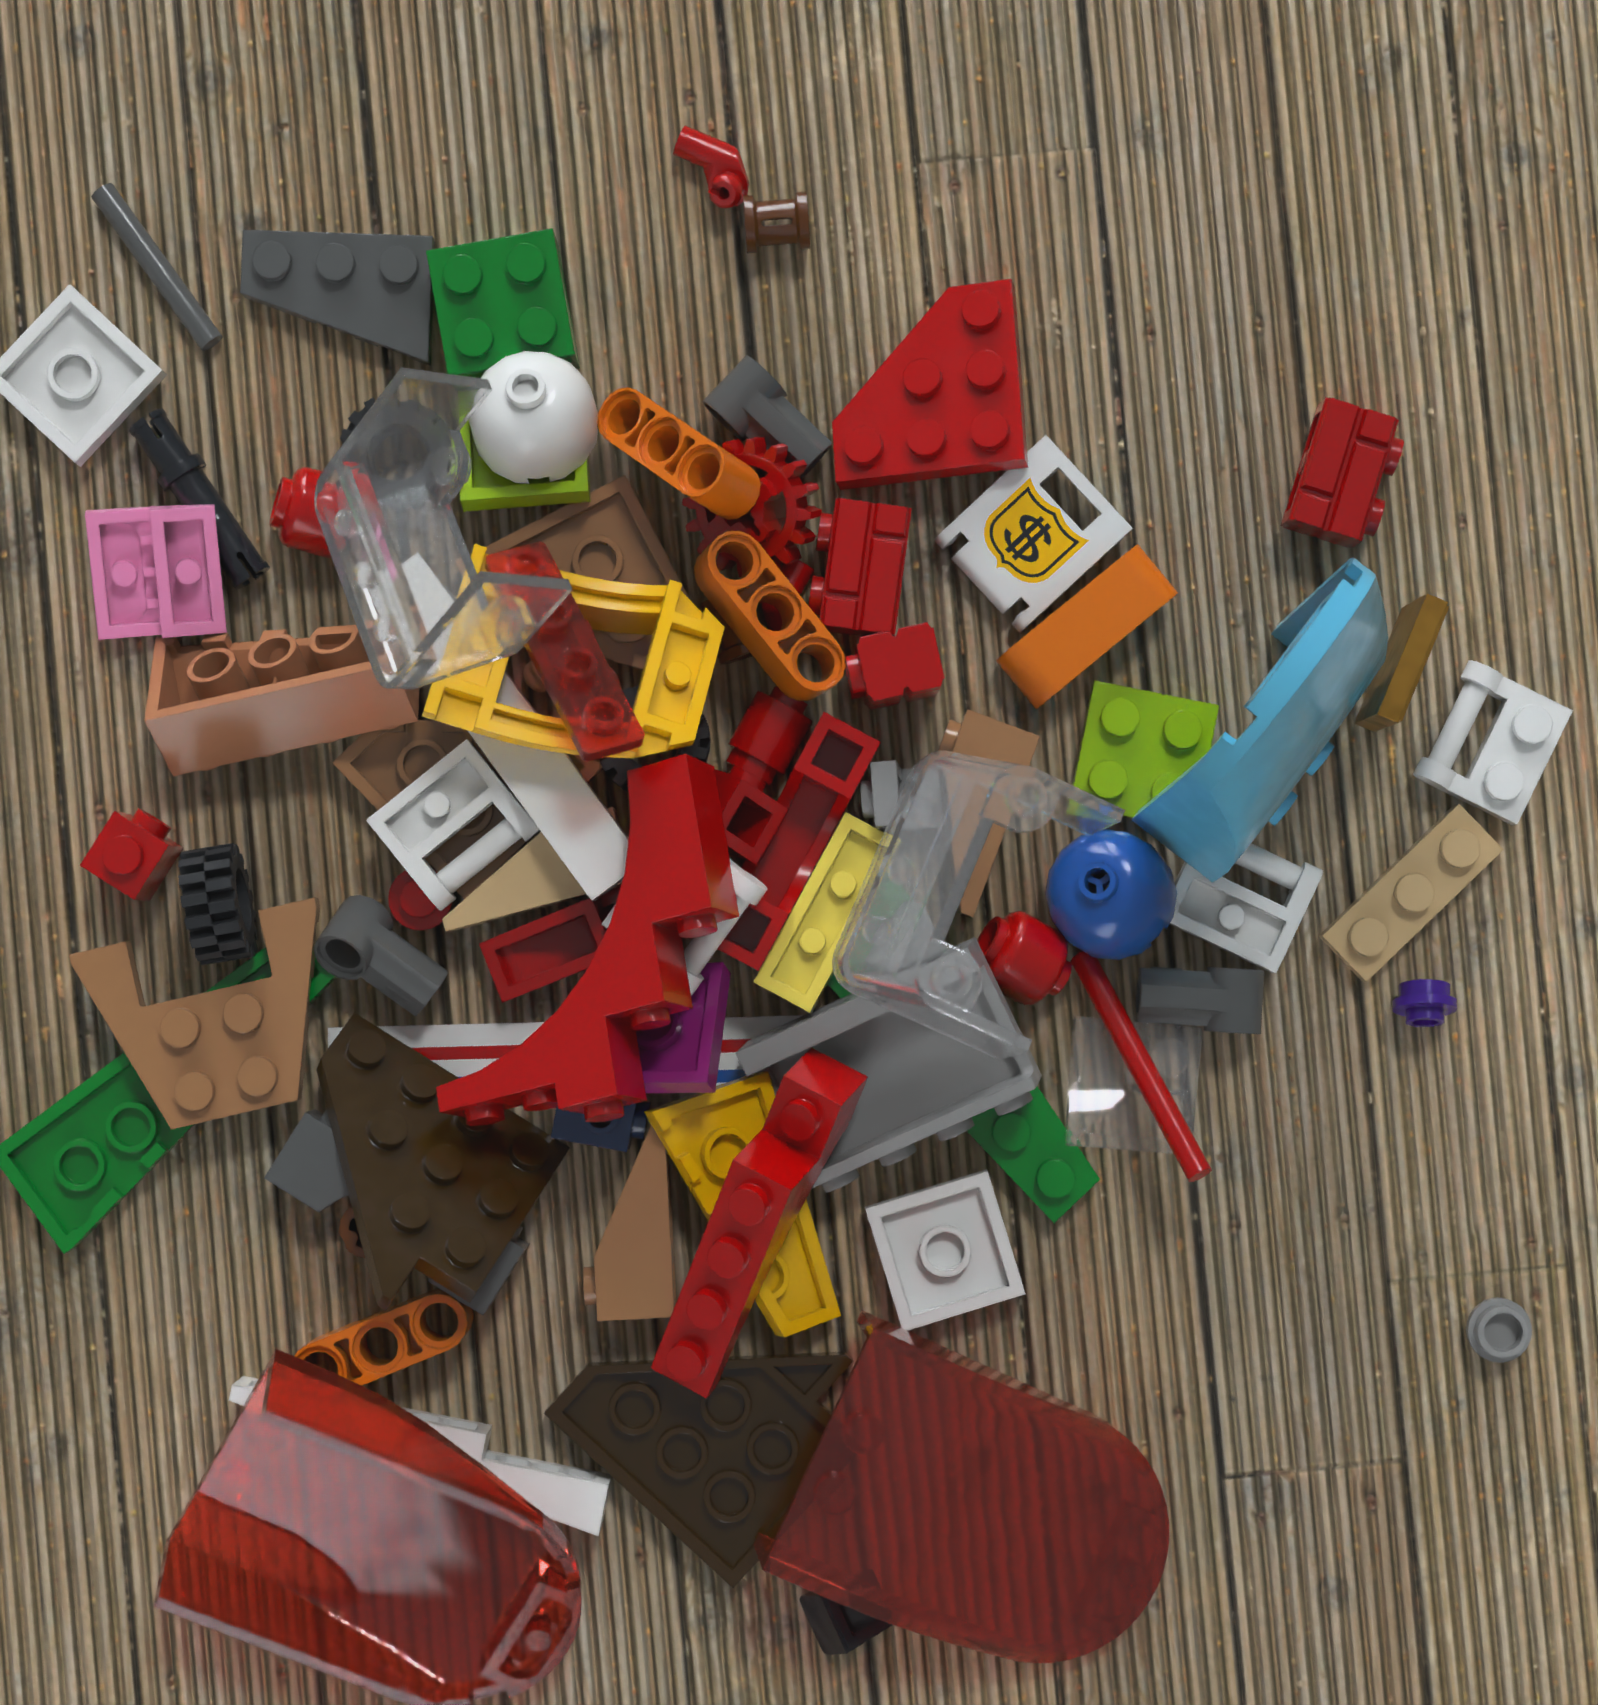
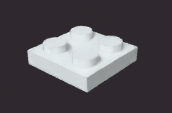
[0,284,167,467]
[865,1169,1026,1332]

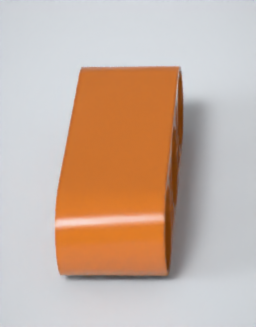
[597,387,760,520]
[694,531,846,701]
[996,544,1178,710]
[289,1288,474,1401]

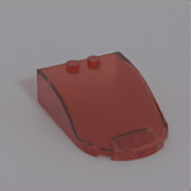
[754,1310,1169,1664]
[153,1349,582,1705]

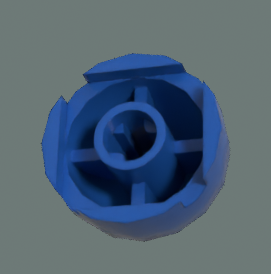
[1045,829,1177,960]

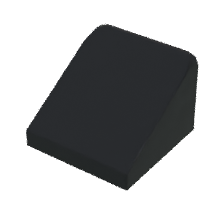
[799,1565,896,1655]

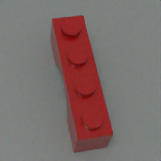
[718,712,881,971]

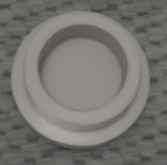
[1466,1297,1532,1363]

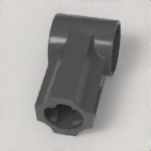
[702,355,832,479]
[314,895,448,1016]
[1135,967,1264,1034]

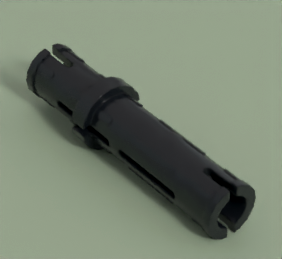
[129,408,270,590]

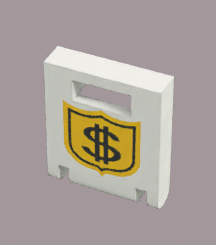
[934,435,1133,633]

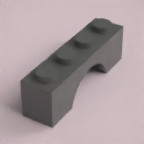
[264,1109,530,1315]

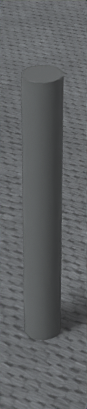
[91,183,223,351]

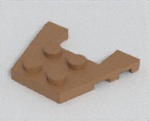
[69,897,320,1130]

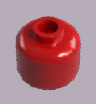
[269,467,368,558]
[977,911,1072,1005]

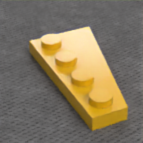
[644,1071,841,1338]

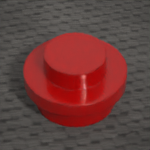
[388,869,453,930]

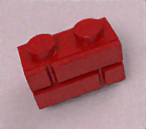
[1280,397,1404,548]
[808,498,912,637]
[845,622,945,711]

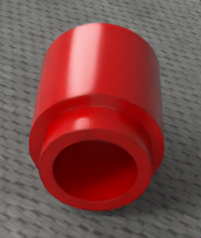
[726,686,813,786]

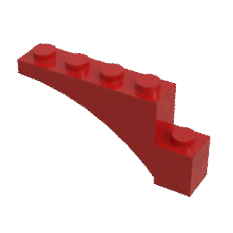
[651,1047,868,1399]

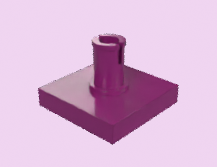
[636,962,731,1093]

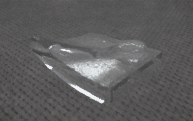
[1065,1016,1203,1154]

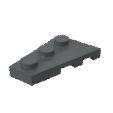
[240,230,435,366]

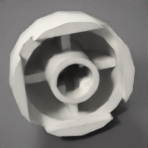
[469,351,598,484]

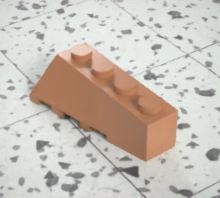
[144,622,420,777]

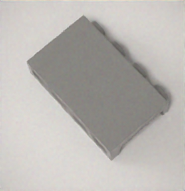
[736,937,1042,1193]

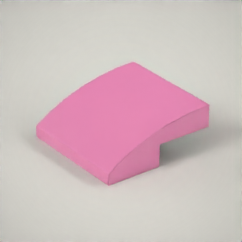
[85,504,227,640]

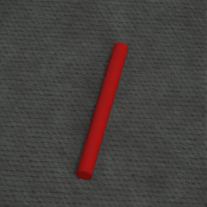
[1070,951,1212,1182]

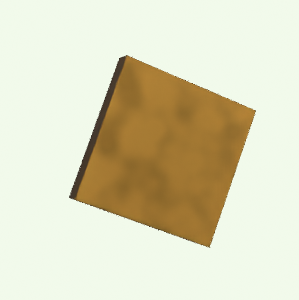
[1354,593,1449,732]

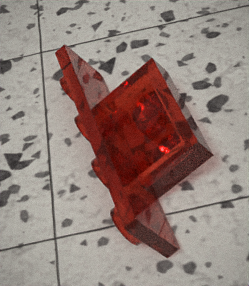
[485,542,645,762]

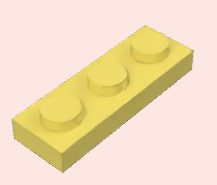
[753,812,903,1014]

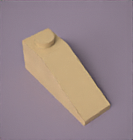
[442,807,622,932]

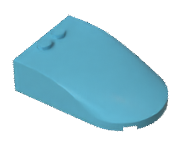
[1132,557,1388,882]

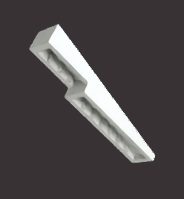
[367,554,629,901]
[229,1376,612,1536]

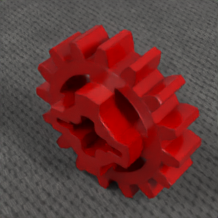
[682,437,822,577]

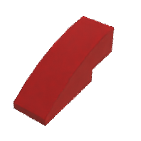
[479,886,621,1003]

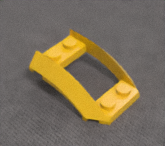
[422,544,725,758]

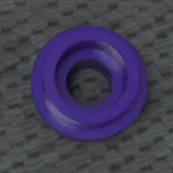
[1392,979,1457,1027]

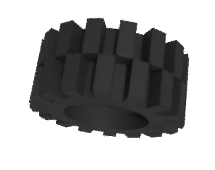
[178,843,258,965]

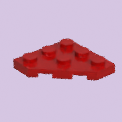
[832,279,1028,490]

